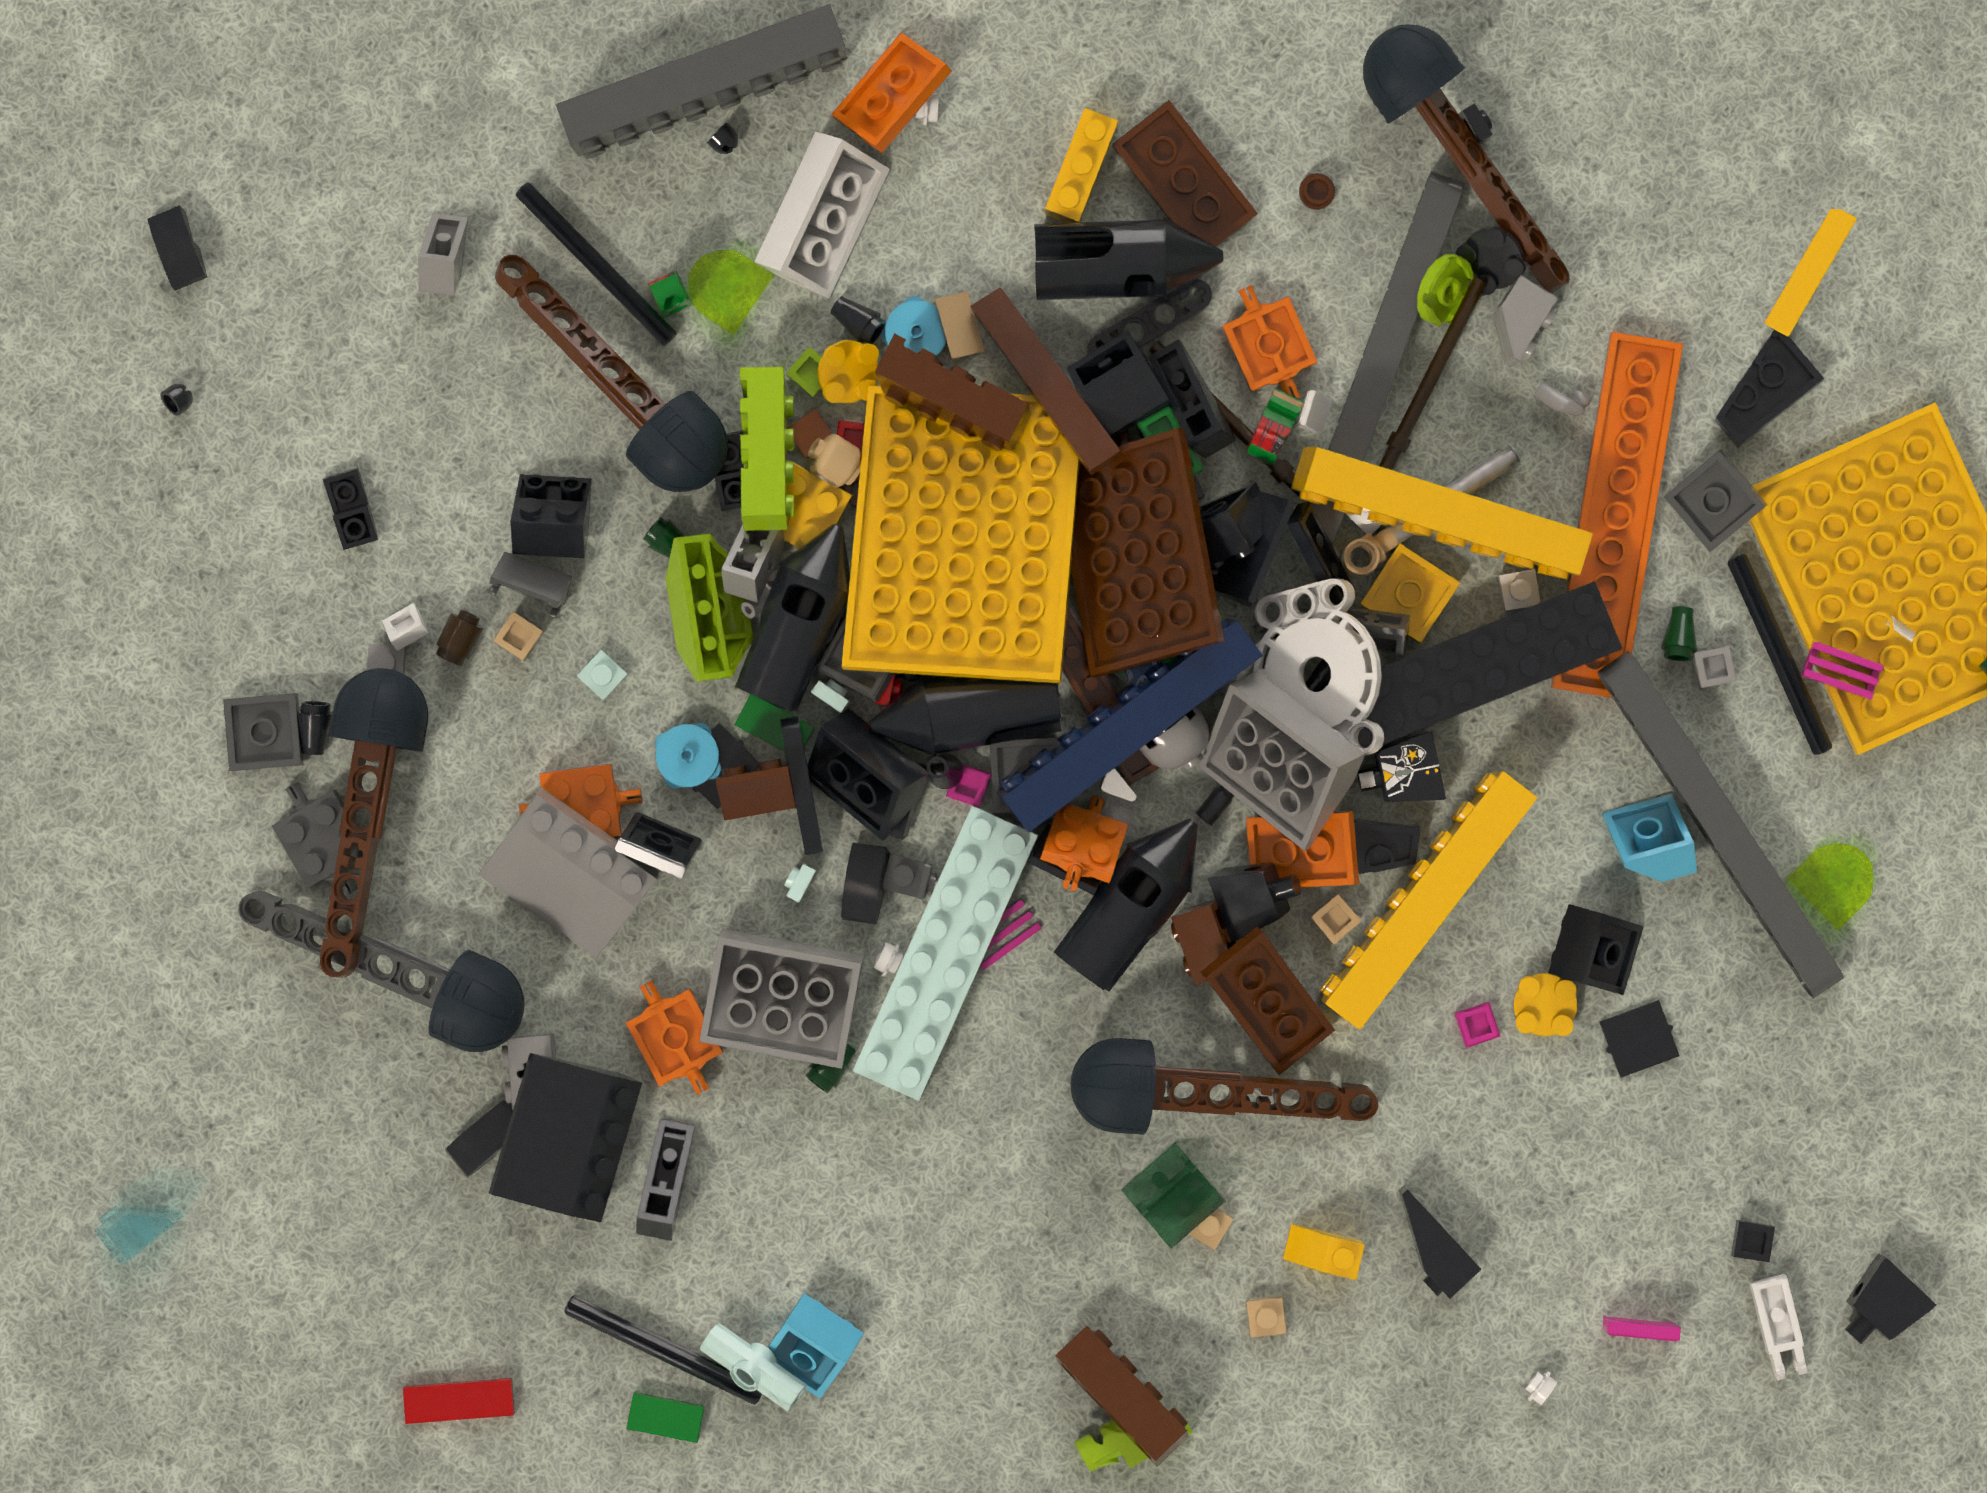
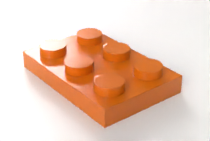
[831,33,952,154]
[1246,811,1359,887]

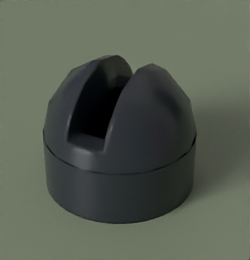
[707,122,738,154]
[160,384,193,416]

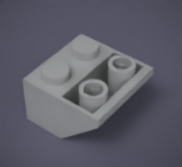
[1493,275,1558,368]

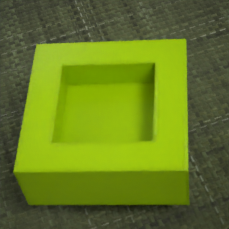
[786,346,821,398]

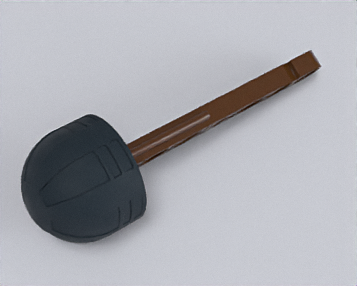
[1363,24,1570,293]
[495,255,728,492]
[320,668,429,978]
[1070,1038,1378,1135]

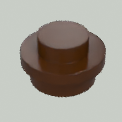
[1299,173,1335,210]

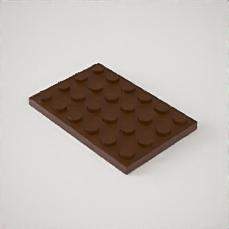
[1071,428,1225,677]

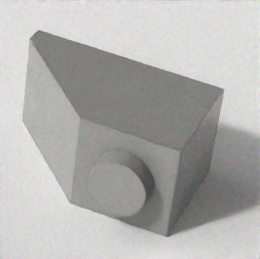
[418,213,468,296]

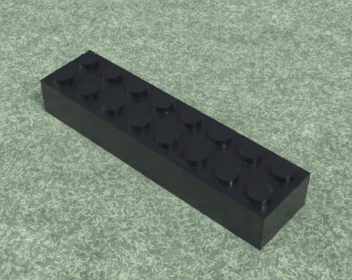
[1358,581,1622,748]

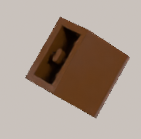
[715,759,796,821]

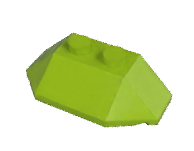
[665,533,753,682]

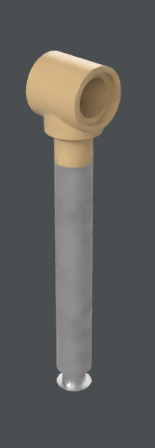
[1340,444,1521,578]

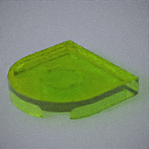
[688,250,774,336]
[1786,843,1874,930]

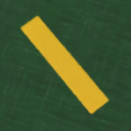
[1764,209,1857,337]

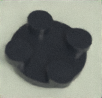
[1456,226,1526,295]

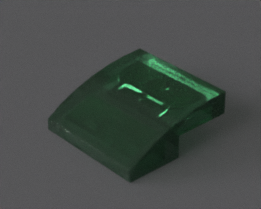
[1121,1143,1226,1249]

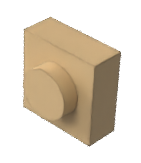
[493,611,545,661]
[1310,894,1362,945]
[1184,1200,1233,1250]
[1246,1296,1287,1338]

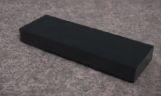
[1287,501,1354,605]

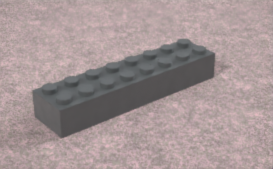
[555,4,848,159]

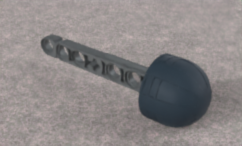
[238,890,525,1052]

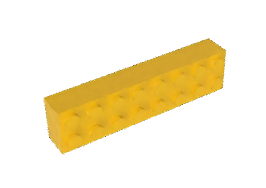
[1291,447,1593,580]
[1319,771,1538,1030]

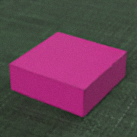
[946,764,991,808]
[1454,1002,1501,1048]

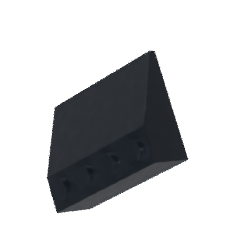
[489,1053,642,1222]

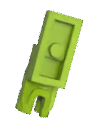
[1074,1420,1193,1473]

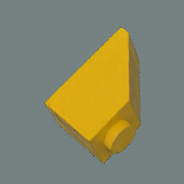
[1283,1224,1365,1280]

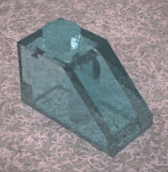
[94,1205,184,1265]

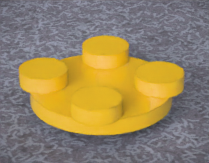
[818,340,879,403]
[1513,973,1577,1036]

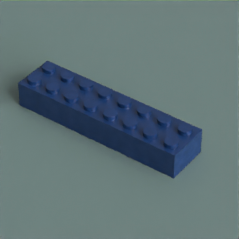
[997,618,1263,832]

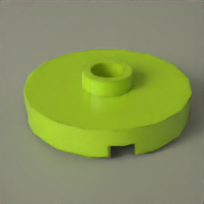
[1417,254,1473,326]

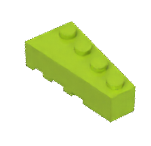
[740,366,795,531]

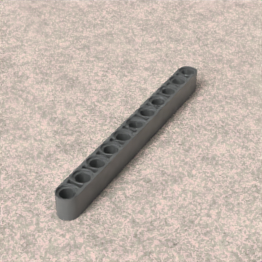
[1309,171,1465,546]
[1597,651,1844,999]

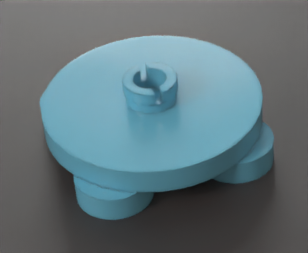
[880,296,947,357]
[655,723,722,789]

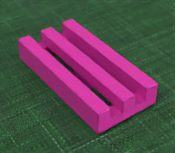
[1801,641,1884,700]
[980,899,1042,970]
[1602,1316,1681,1342]

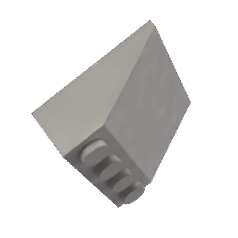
[1198,671,1365,851]
[478,787,659,958]
[699,928,864,1069]

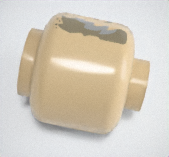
[807,434,861,488]

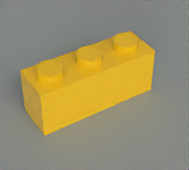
[1045,108,1118,223]

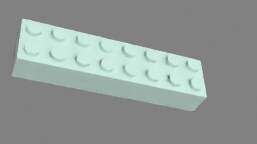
[853,806,1038,1101]

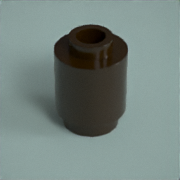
[436,610,484,666]

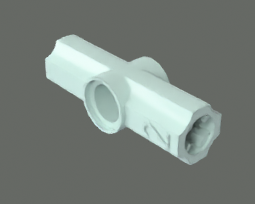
[700,1323,807,1412]

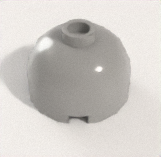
[1139,706,1210,770]

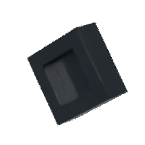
[1459,103,1493,145]
[1731,1220,1775,1263]

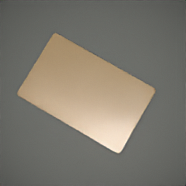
[935,291,985,359]

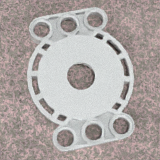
[1253,579,1384,755]

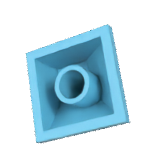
[1602,793,1697,882]

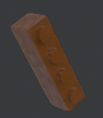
[1055,1326,1189,1467]

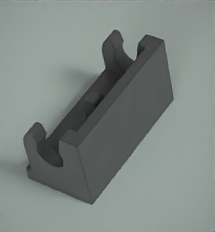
[488,551,572,618]
[1339,607,1410,659]

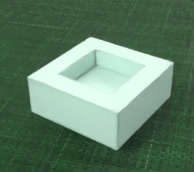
[577,650,629,701]
[811,679,851,713]
[784,863,817,903]

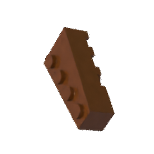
[875,333,1031,452]

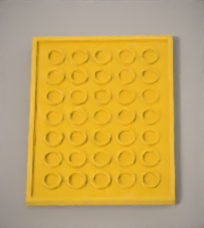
[842,386,1083,683]
[1749,402,1987,755]

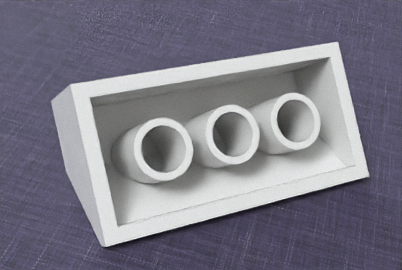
[754,131,890,299]

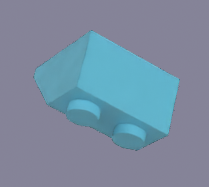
[767,1294,864,1398]

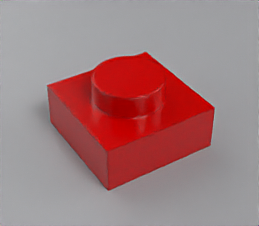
[875,673,903,706]

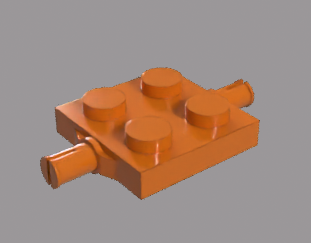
[1222,285,1318,399]
[519,763,643,837]
[1040,796,1128,891]
[626,980,724,1095]

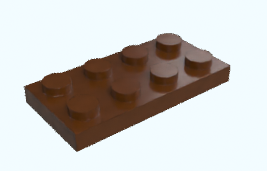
[1112,100,1258,247]
[1200,927,1335,1075]

